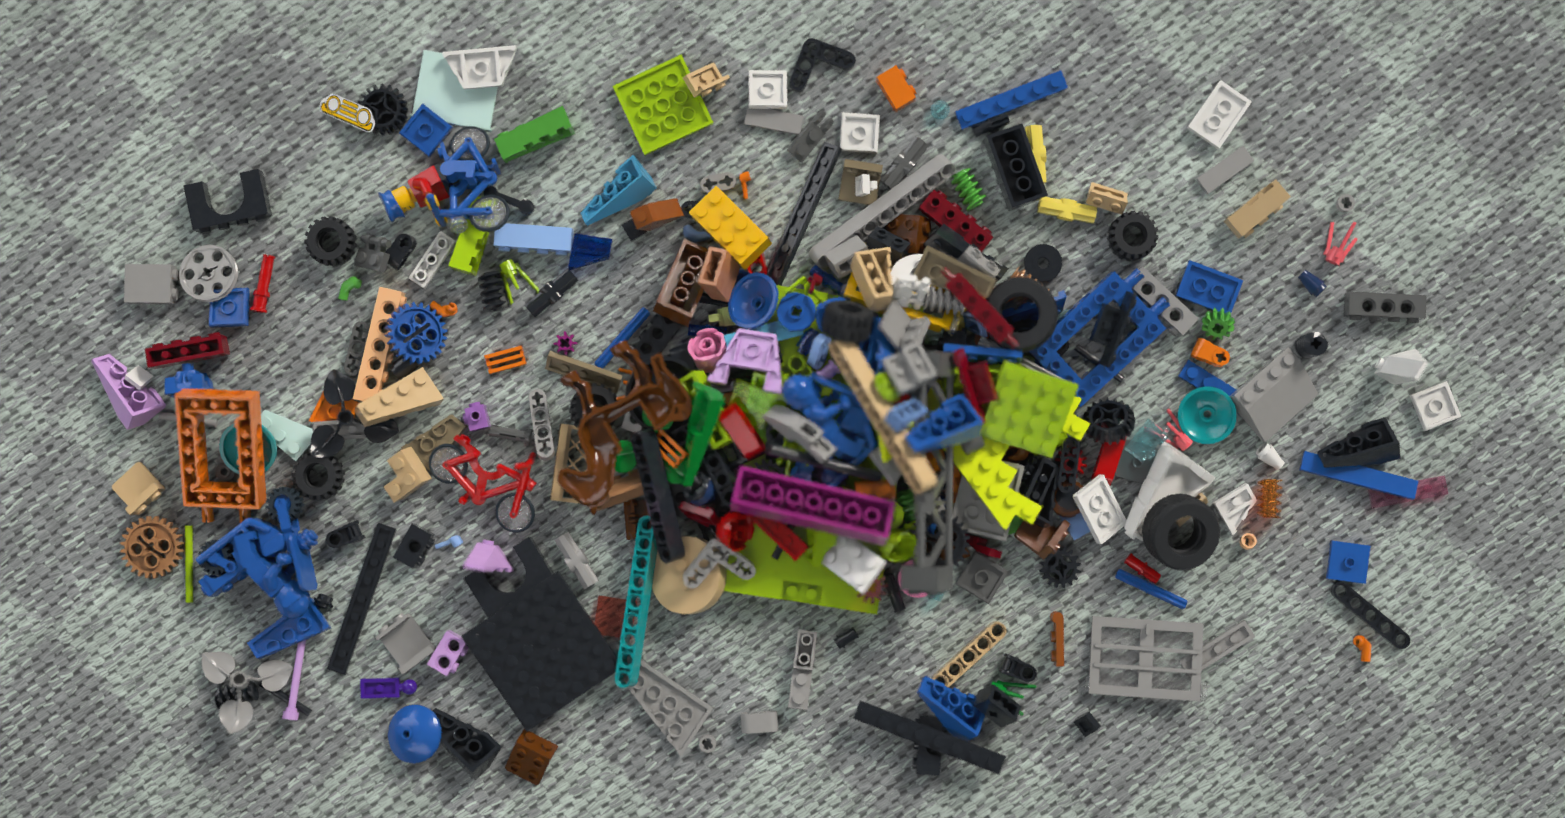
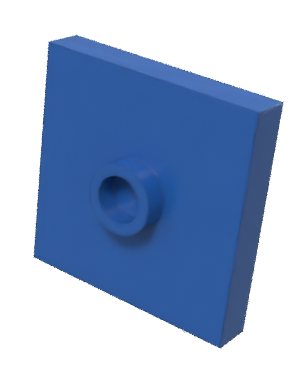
[399,103,453,157]
[209,288,250,328]
[1326,540,1371,584]

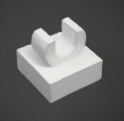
[855,174,877,197]

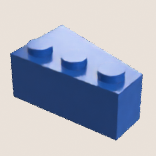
[858,317,895,376]

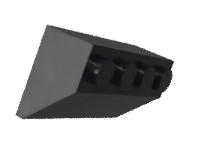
[983,124,1048,211]

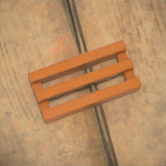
[484,346,527,374]
[656,429,688,468]

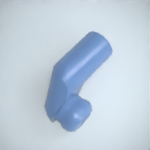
[683,224,711,243]

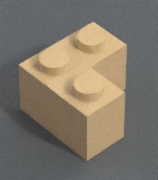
[384,447,432,503]

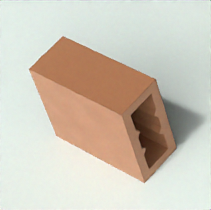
[698,247,740,302]

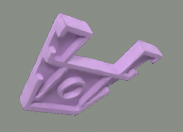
[708,329,782,395]

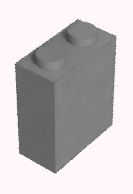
[124,264,179,305]

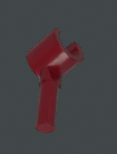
[807,273,823,294]

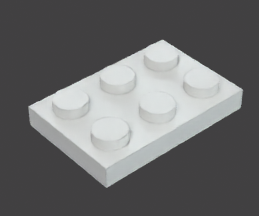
[1187,80,1252,149]
[1073,475,1127,545]
[822,535,887,594]

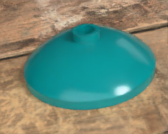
[1178,386,1237,444]
[219,423,277,475]

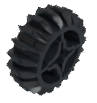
[357,84,409,136]
[1083,397,1135,445]

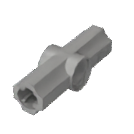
[555,532,599,590]

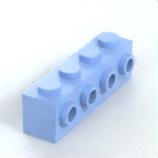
[494,223,574,256]

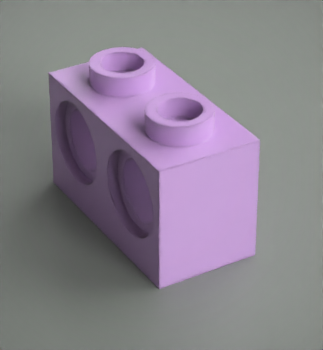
[427,630,469,676]

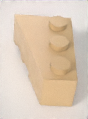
[1224,180,1291,239]
[850,247,893,312]

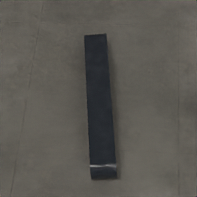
[631,429,685,564]

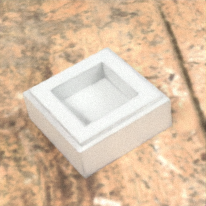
[125,365,153,390]

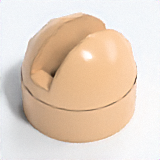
[1240,533,1257,550]

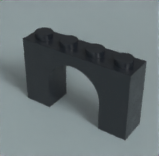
[183,169,272,234]
[464,537,554,617]

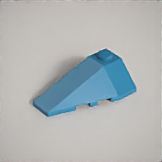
[581,155,657,226]

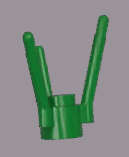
[991,680,1036,716]

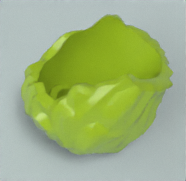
[880,528,917,563]

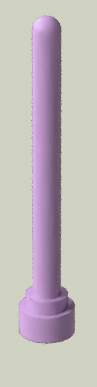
[282,640,306,720]

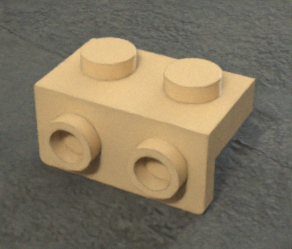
[683,62,730,98]
[1086,182,1128,215]

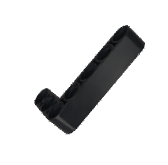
[658,423,737,506]

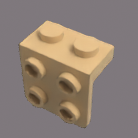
[112,462,166,515]

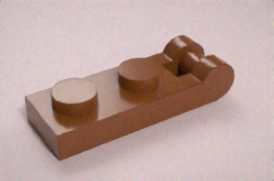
[1050,611,1064,667]

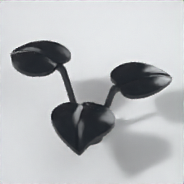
[311,369,399,458]

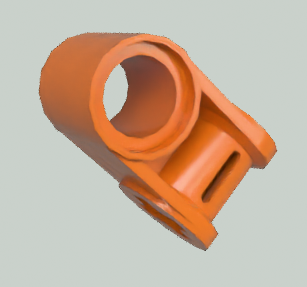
[1190,338,1230,368]

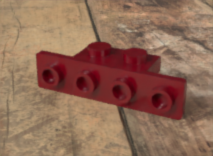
[953,348,998,424]

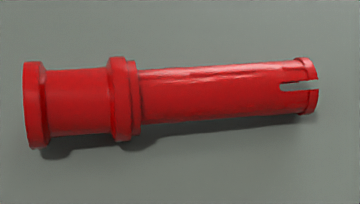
[250,254,275,314]

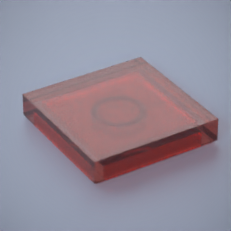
[595,595,637,639]

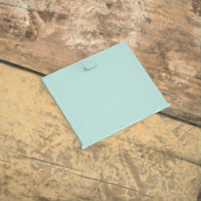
[410,50,498,132]

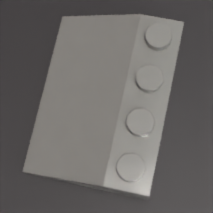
[1230,347,1318,443]

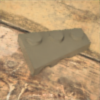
[401,414,468,471]

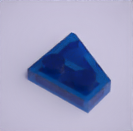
[568,234,613,270]

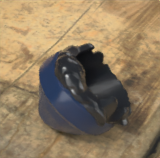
[683,470,717,506]

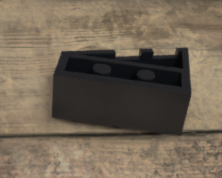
[1019,457,1059,528]

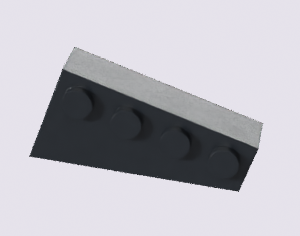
[923,224,1009,283]

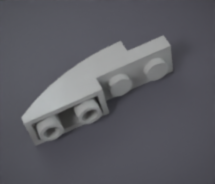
[762,405,837,464]
[788,630,817,711]

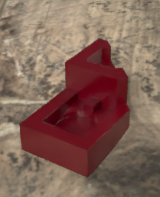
[965,534,1002,559]

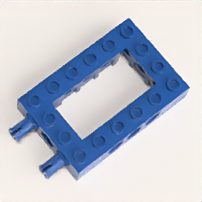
[1027,268,1170,407]

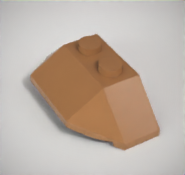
[597,468,644,511]

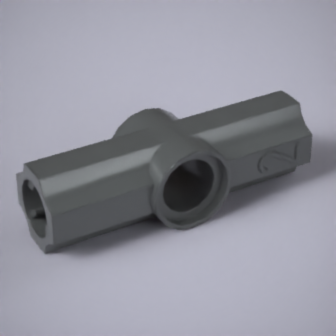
[880,136,928,190]

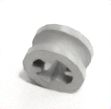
[1336,194,1355,212]
[699,734,716,753]

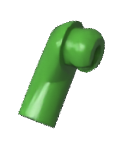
[338,277,362,301]

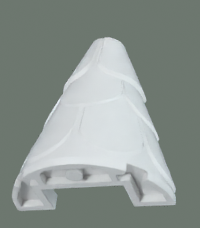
[1124,442,1215,541]

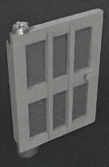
[1084,616,1207,702]

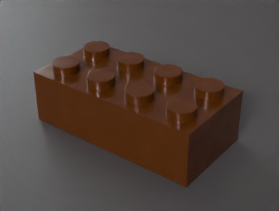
[652,239,708,327]

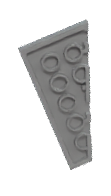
[613,644,713,756]

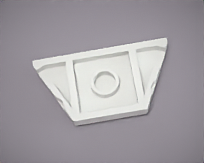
[442,45,517,90]

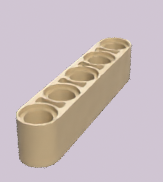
[931,621,1006,687]

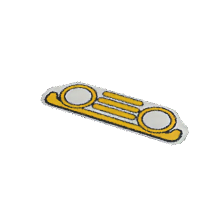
[320,94,375,132]

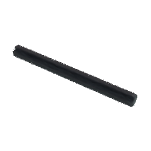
[768,444,882,482]

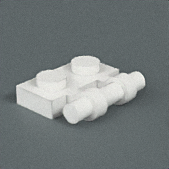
[891,274,930,310]

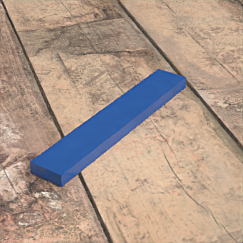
[1299,451,1419,500]

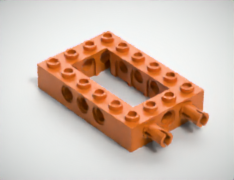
[175,388,266,523]

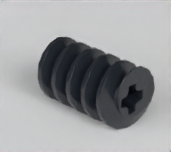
[478,271,508,312]
[1295,332,1328,358]
[214,680,259,709]

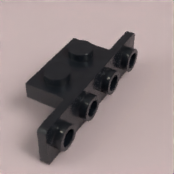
[1089,291,1137,368]

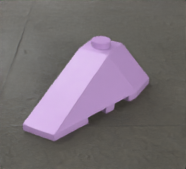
[91,354,166,430]
[464,539,514,572]

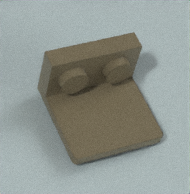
[838,159,883,205]

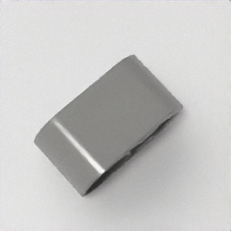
[741,711,778,733]

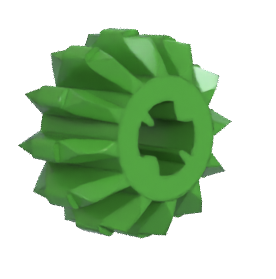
[1202,308,1235,341]
[895,488,915,522]

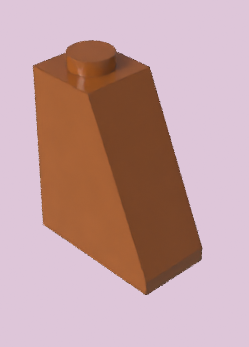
[630,198,684,231]

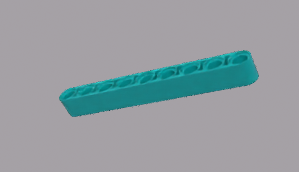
[615,516,658,688]

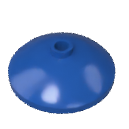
[728,273,778,329]
[388,705,441,763]

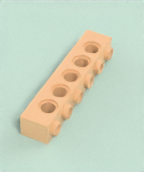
[353,287,407,401]

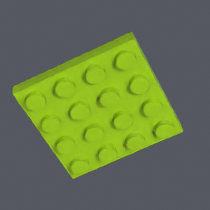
[613,54,714,156]
[980,360,1079,458]

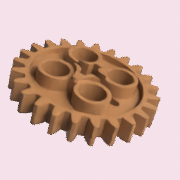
[120,516,185,578]

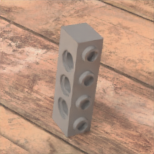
[1132,266,1199,337]

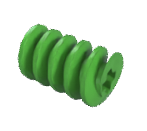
[950,168,986,211]

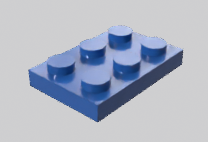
[1175,260,1243,313]

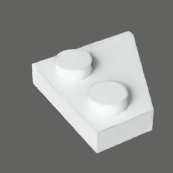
[1213,483,1257,535]

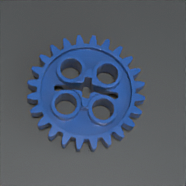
[385,302,447,365]

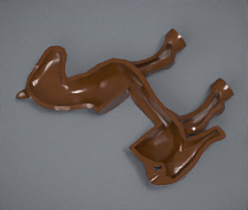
[557,340,691,515]

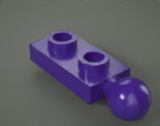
[360,677,417,699]

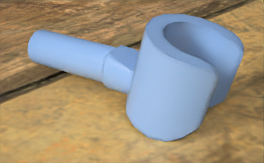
[435,535,463,549]

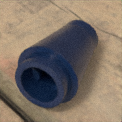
[1298,270,1327,297]

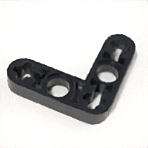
[790,38,856,92]

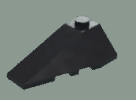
[1317,417,1401,468]
[432,708,502,780]

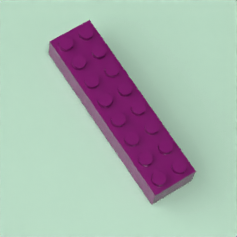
[731,466,895,546]

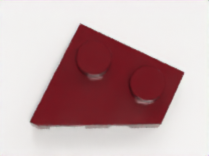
[679,501,720,529]

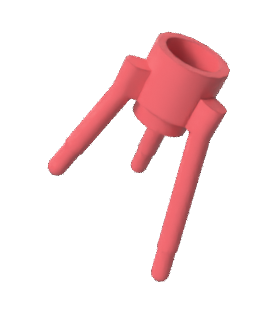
[1323,222,1357,266]
[1143,409,1193,451]

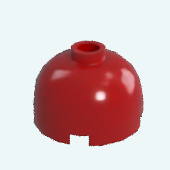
[716,512,754,552]

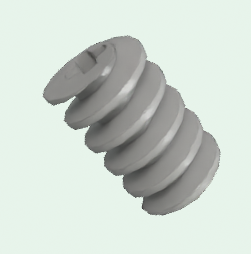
[923,286,965,317]

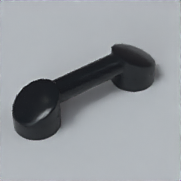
[483,186,535,216]

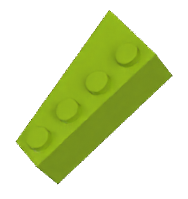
[448,196,498,277]

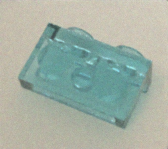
[1125,419,1169,463]

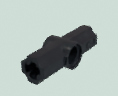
[524,268,579,317]

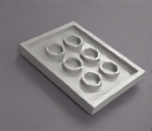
[952,460,1025,541]

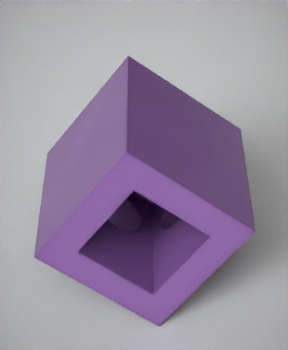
[463,402,491,432]

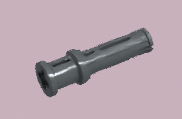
[489,424,548,449]

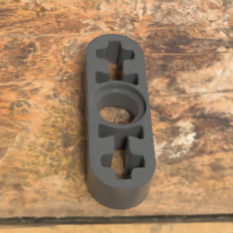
[344,321,370,376]

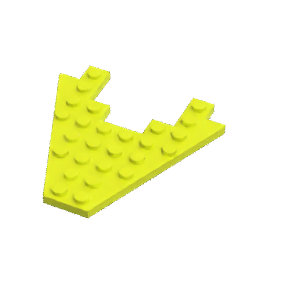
[916,379,1090,530]

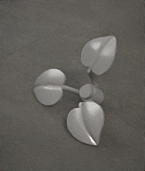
[202,652,293,734]

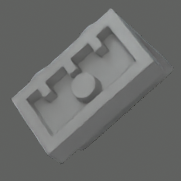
[879,299,931,353]

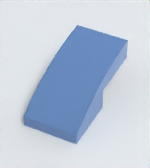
[1059,513,1090,540]

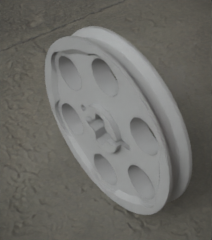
[179,245,238,302]

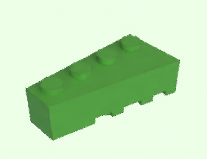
[494,106,575,163]

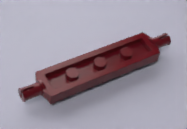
[940,267,1019,349]

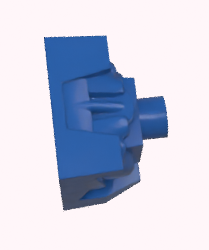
[165,363,214,398]

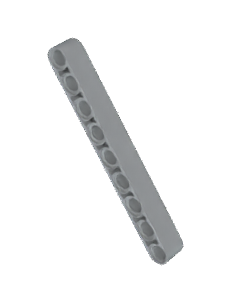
[809,154,956,269]

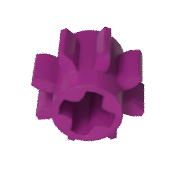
[553,331,578,356]

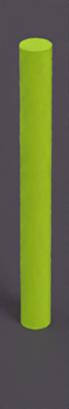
[185,525,193,603]

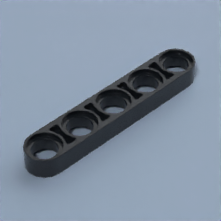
[1331,582,1411,649]

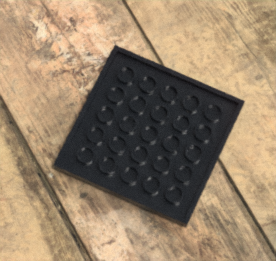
[461,571,618,732]

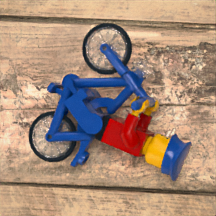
[378,126,510,234]

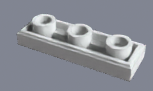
[409,231,456,289]

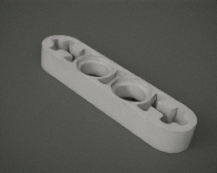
[529,389,555,461]

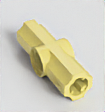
[1025,125,1047,183]
[1037,197,1097,224]

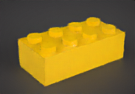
[689,186,772,270]

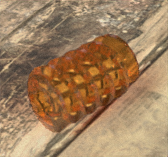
[1256,479,1283,518]

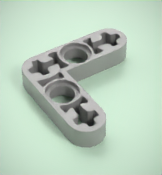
[683,539,756,588]

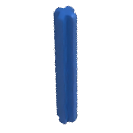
[594,307,650,368]
[1115,569,1188,609]

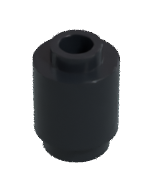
[390,355,419,380]

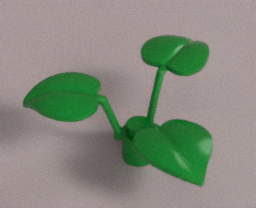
[615,410,688,484]

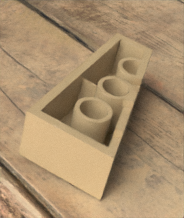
[354,367,444,427]

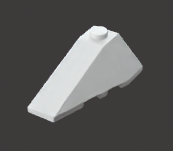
[1374,349,1428,385]

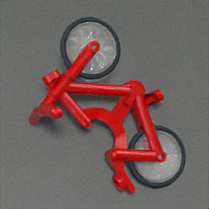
[429,434,537,533]

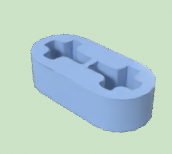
[807,333,831,370]

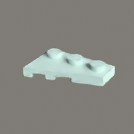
[261,410,313,461]

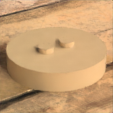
[652,536,727,614]

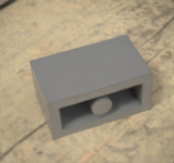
[824,235,869,279]

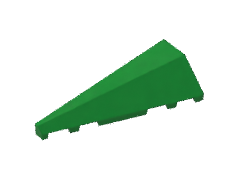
[682,382,725,486]

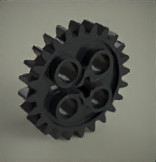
[909,511,971,567]

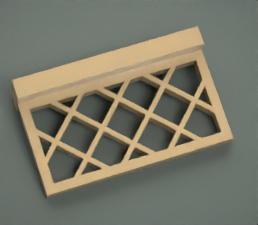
[550,424,587,504]

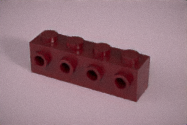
[918,190,993,252]
[144,332,230,369]

